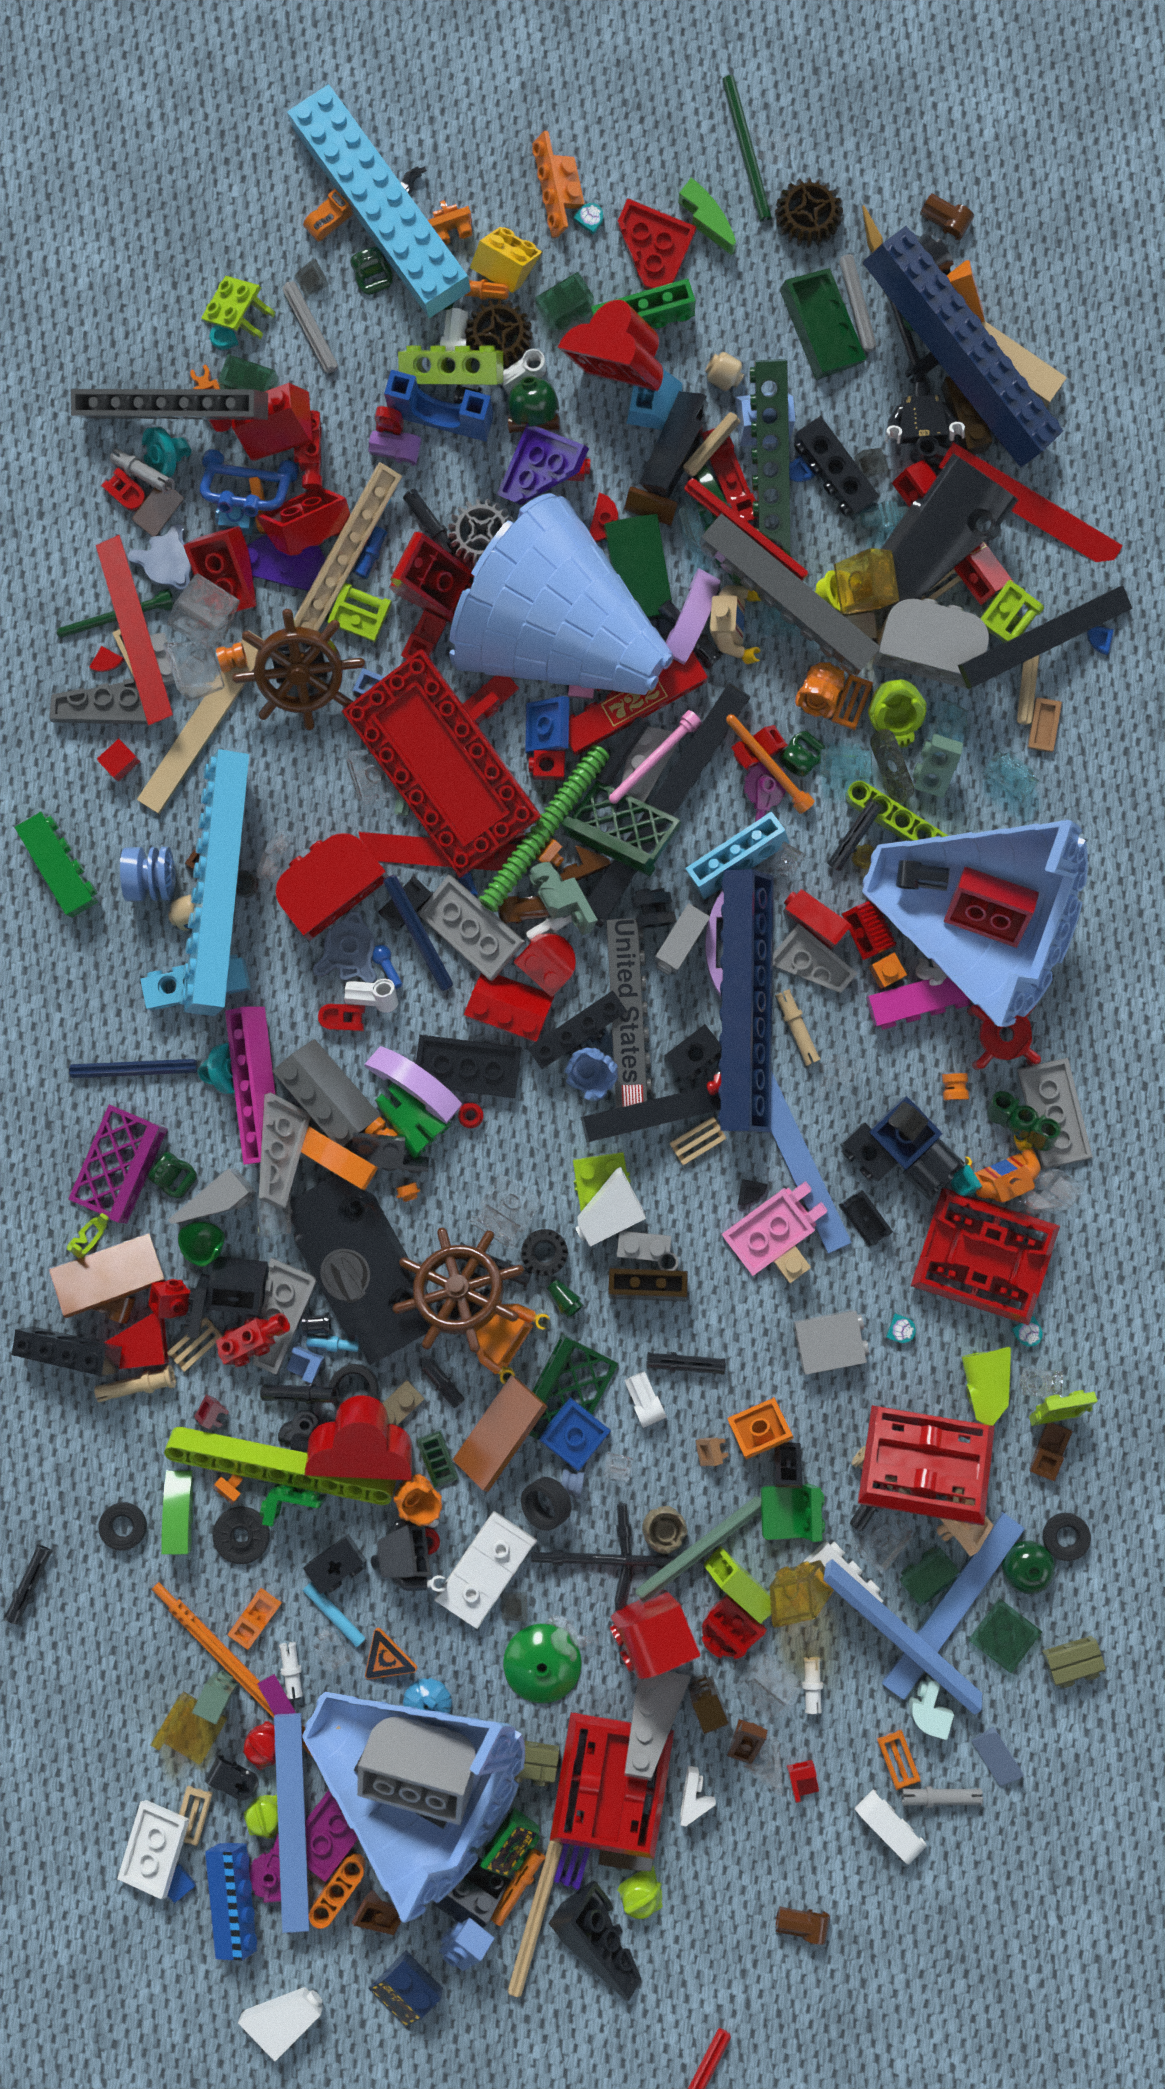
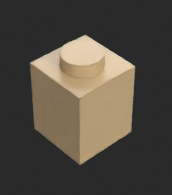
[773,1246,811,1283]

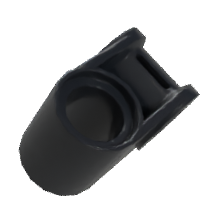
[205,1755,259,1801]

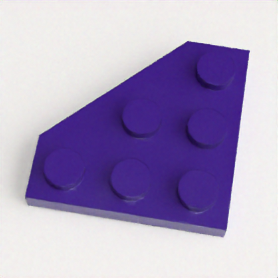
[497,423,589,505]
[247,534,326,592]

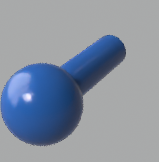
[372,945,403,989]

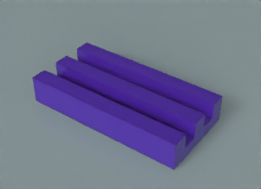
[554,1828,590,1890]

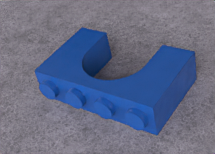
[384,370,493,442]

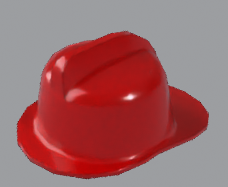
[243,1721,276,1771]

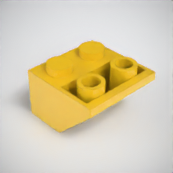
[470,227,542,293]

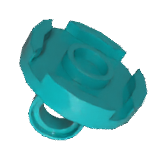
[142,426,192,478]
[197,1042,235,1094]

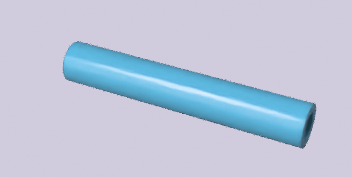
[302,1581,365,1647]

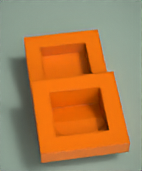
[227,1588,282,1650]

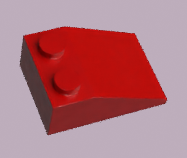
[183,525,256,619]

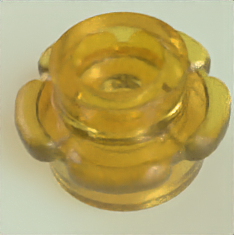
[852,844,874,869]

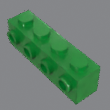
[591,278,696,329]
[14,812,98,918]

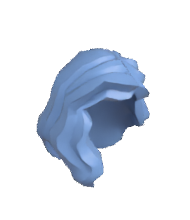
[565,1047,618,1102]

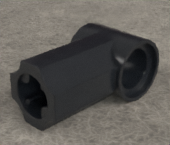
[910,436,950,469]
[896,860,950,891]

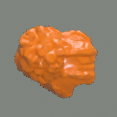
[795,662,845,719]
[393,1474,442,1527]

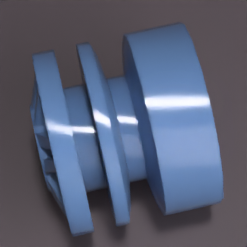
[120,847,176,902]

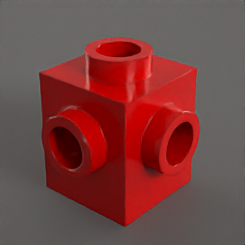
[148,1279,191,1319]

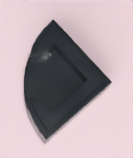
[737,1179,768,1205]

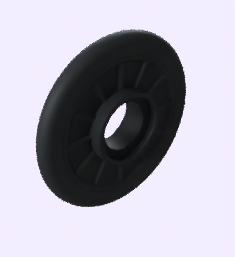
[213,1506,270,1564]

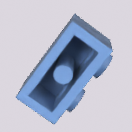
[438,1918,495,1971]

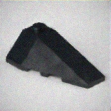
[548,1881,641,2001]

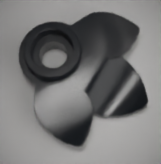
[278,1410,320,1453]

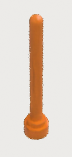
[726,714,815,814]

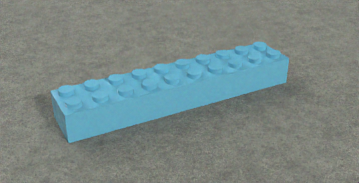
[287,84,471,318]
[180,749,249,1016]

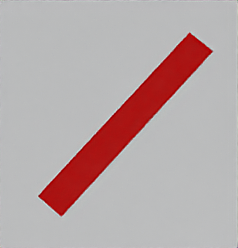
[939,442,1123,562]
[95,534,173,726]
[359,832,527,871]

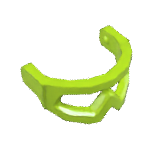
[67,1213,109,1258]

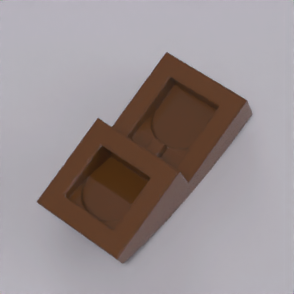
[1029,1422,1073,1481]

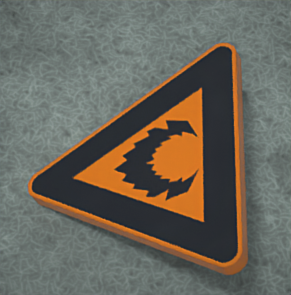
[365,1628,418,1679]

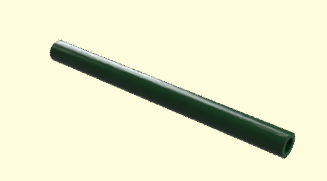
[722,75,772,222]

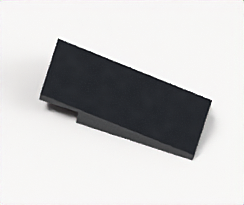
[639,391,707,499]

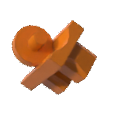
[428,200,472,245]

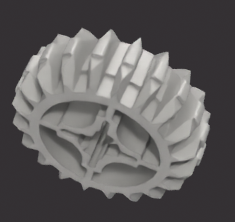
[447,498,513,567]

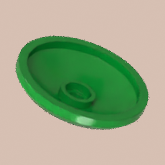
[503,1624,581,1704]

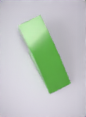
[678,177,736,255]
[161,1470,193,1555]

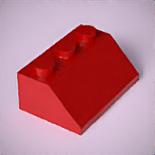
[232,383,312,461]
[256,488,350,556]
[943,866,1039,948]
[464,973,555,1043]

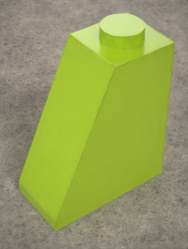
[703,1546,779,1624]

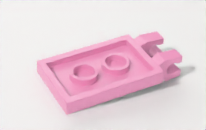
[722,1181,827,1276]

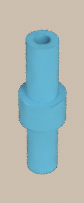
[306,1336,359,1352]

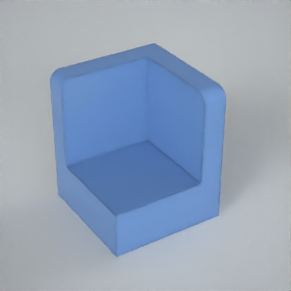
[287,1345,325,1384]

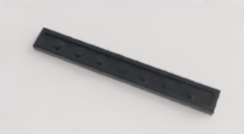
[957,585,1133,689]

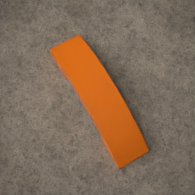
[301,1126,378,1190]

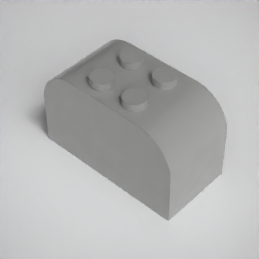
[872,599,989,690]
[357,1717,475,1825]

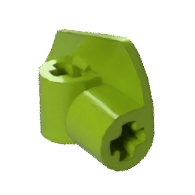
[961,1346,1011,1425]

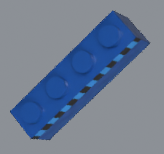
[205,1843,257,1961]

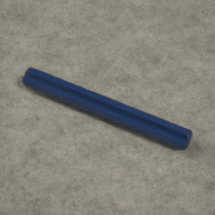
[383,875,453,991]
[69,1059,198,1078]

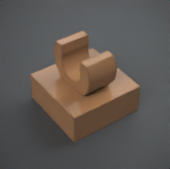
[695,1438,728,1466]

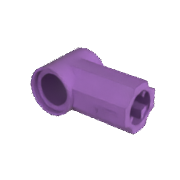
[368,431,422,466]

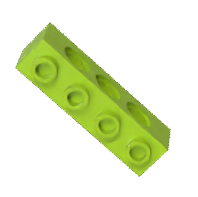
[398,345,504,385]

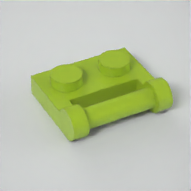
[980,579,1044,643]
[327,582,392,643]

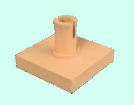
[937,1488,994,1556]

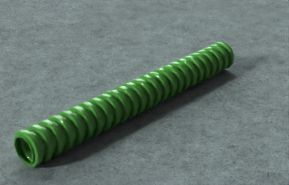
[479,745,610,912]

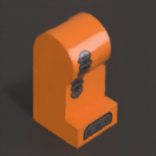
[303,189,353,242]

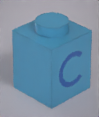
[215,506,254,535]

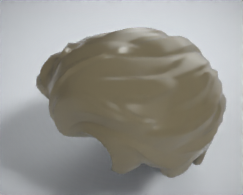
[642,1506,688,1554]

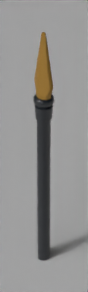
[862,205,930,393]

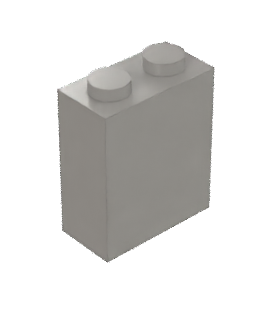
[654,903,710,975]
[793,1310,869,1375]

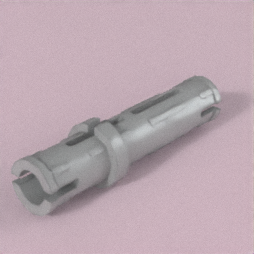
[110,448,175,494]
[901,1786,983,1808]

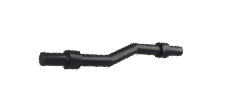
[615,1503,632,1664]
[531,1550,678,1569]

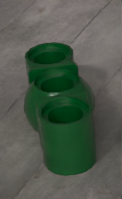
[987,1091,1061,1151]

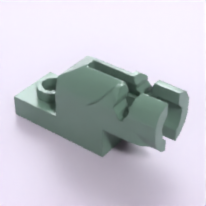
[528,862,597,935]

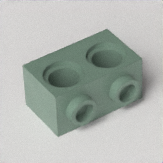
[912,734,963,798]
[192,1671,238,1724]

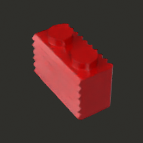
[841,901,896,960]

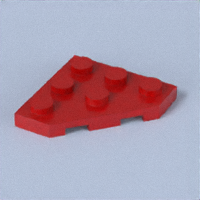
[618,198,697,290]

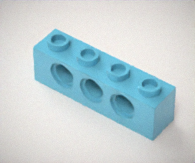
[685,812,790,899]
[140,954,251,1011]

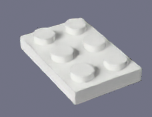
[117,1800,190,1899]

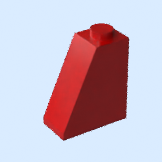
[783,889,852,950]
[104,1313,169,1369]

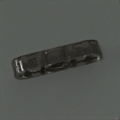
[870,729,914,803]

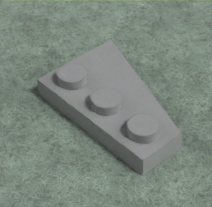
[622,727,682,803]
[773,924,858,993]

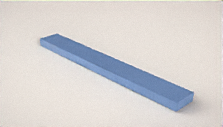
[770,1071,852,1253]
[881,1512,1025,1700]
[823,1559,982,1715]
[274,1713,310,1933]

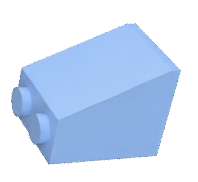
[735,393,795,446]

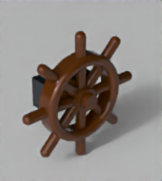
[232,608,365,731]
[393,1227,524,1353]

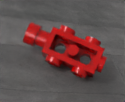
[294,410,322,491]
[215,1313,290,1367]

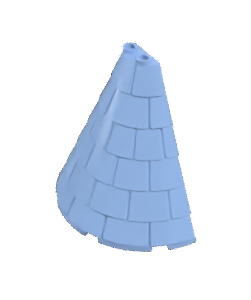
[449,493,673,695]
[862,819,1088,1027]
[302,1692,525,1923]

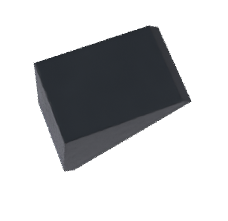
[773,1442,802,1488]

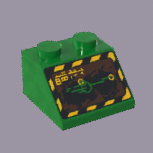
[481,1807,540,1877]

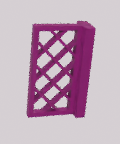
[68,1104,168,1224]

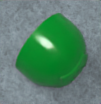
[178,1222,225,1266]

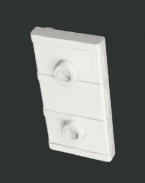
[434,1511,537,1629]

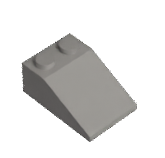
[168,1168,256,1224]

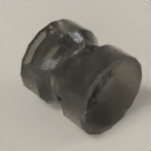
[236,870,259,898]

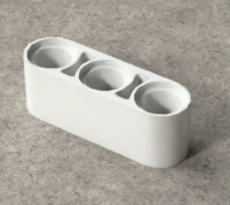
[855,1789,927,1865]

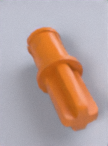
[464,279,510,300]

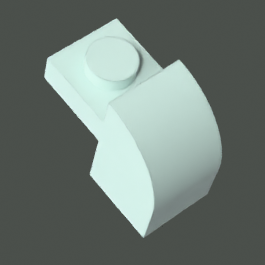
[909,1674,954,1740]

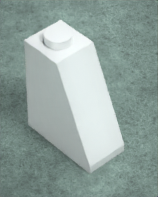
[575,1167,646,1246]
[238,1987,323,2061]

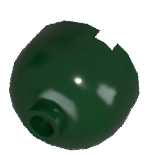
[508,376,560,426]
[1001,1540,1055,1594]

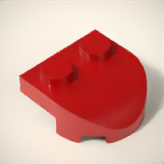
[514,933,576,997]
[701,1594,767,1659]

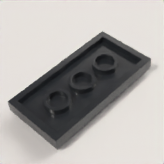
[416,1034,522,1099]

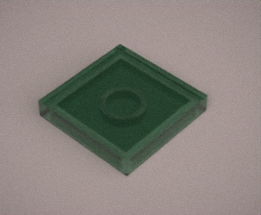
[968,1598,1043,1673]

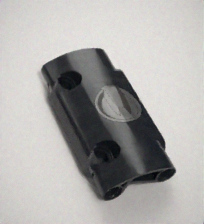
[284,1175,432,1365]

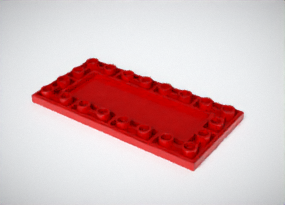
[342,649,542,878]

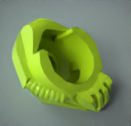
[867,679,927,749]

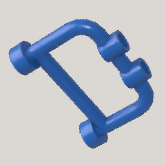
[200,449,299,517]

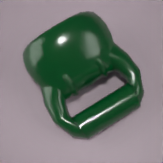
[350,246,393,295]
[780,731,826,777]
[147,1152,197,1198]

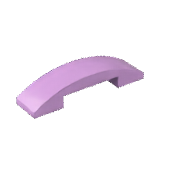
[666,568,720,664]
[705,891,724,996]
[364,1046,462,1124]

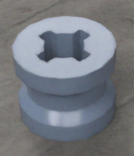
[561,1469,584,1499]

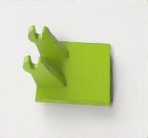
[201,276,276,339]

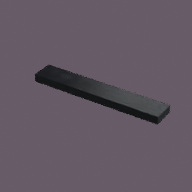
[581,1086,721,1143]

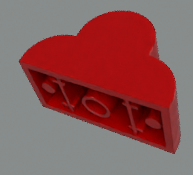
[558,300,663,391]
[389,532,475,623]
[305,1395,412,1480]

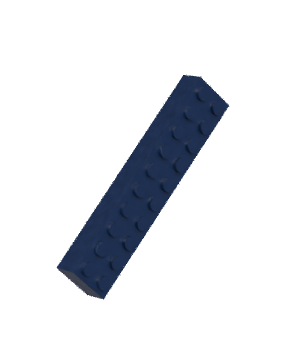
[862,226,1063,468]
[718,869,774,1132]

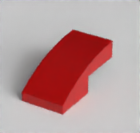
[401,610,448,659]

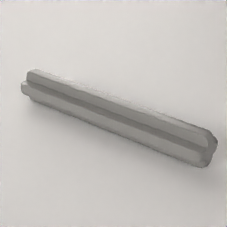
[840,254,877,353]
[283,281,338,373]

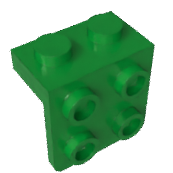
[761,1483,825,1542]
[259,1484,326,1527]

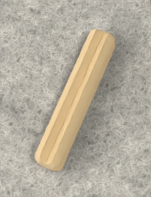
[683,412,740,476]
[1017,655,1039,725]

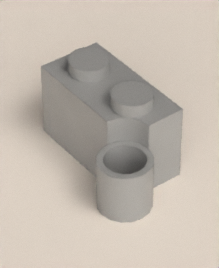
[616,1230,679,1270]

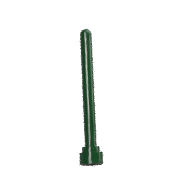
[56,588,176,638]

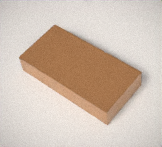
[1027,697,1062,753]

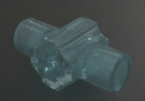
[860,500,909,533]

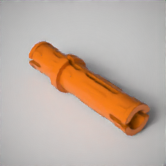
[490,1848,545,1926]

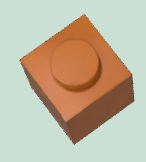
[868,952,907,989]

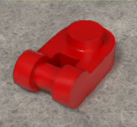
[374,406,404,436]
[101,467,146,512]
[318,1004,365,1031]

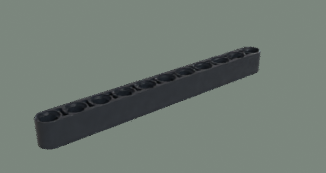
[587,683,751,928]

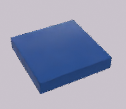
[525,696,569,754]
[538,1397,611,1472]

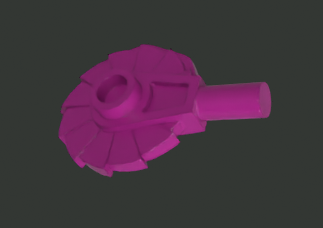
[743,762,786,822]
[249,1832,281,1903]

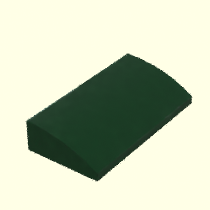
[779,268,867,381]
[604,514,672,621]

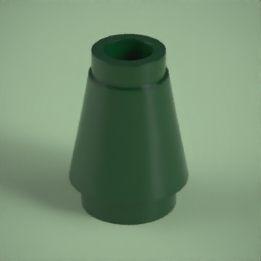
[547,1279,584,1318]

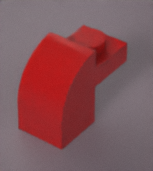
[731,725,788,771]

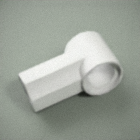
[440,308,468,361]
[501,349,546,395]
[344,979,398,1013]
[625,1371,667,1428]

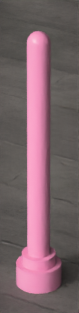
[609,710,702,804]

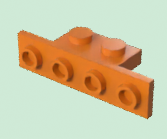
[532,131,584,238]

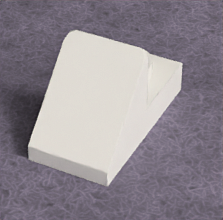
[680,1766,716,1826]

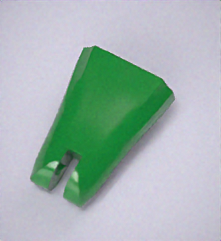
[375,1082,451,1159]

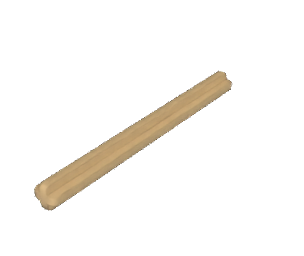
[508,1841,563,1997]

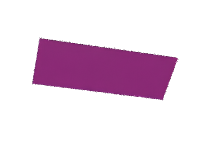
[257,1674,296,1716]

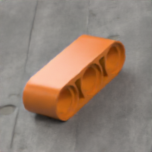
[309,1853,366,1929]

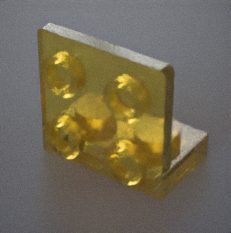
[150,1691,227,1764]

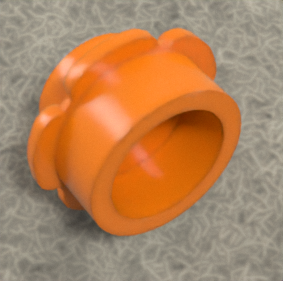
[396,1182,420,1202]

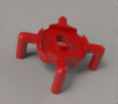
[967,1004,1041,1070]

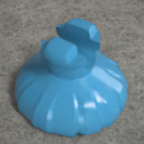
[403,1678,452,1714]

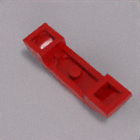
[702,428,758,522]

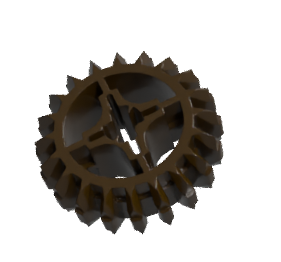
[775,176,843,248]
[464,298,533,368]

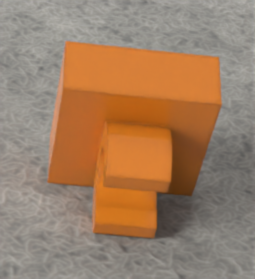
[535,837,564,867]
[213,1474,243,1505]

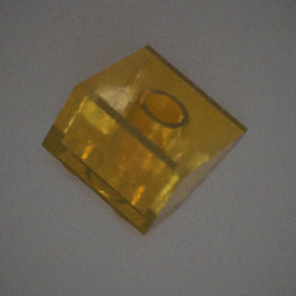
[834,548,899,614]
[769,1560,834,1628]

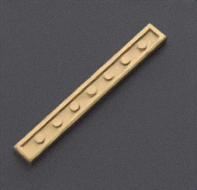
[294,462,402,631]
[137,630,264,814]

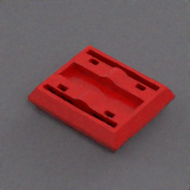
[911,1187,1060,1325]
[858,1405,995,1526]
[550,1712,674,1859]

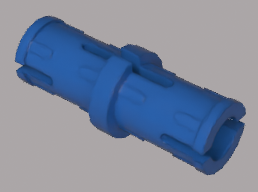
[353,526,388,579]

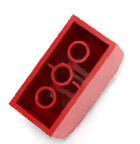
[276,833,388,941]
[609,1589,701,1679]

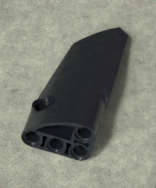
[852,453,1019,607]

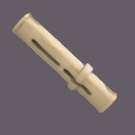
[775,989,821,1066]

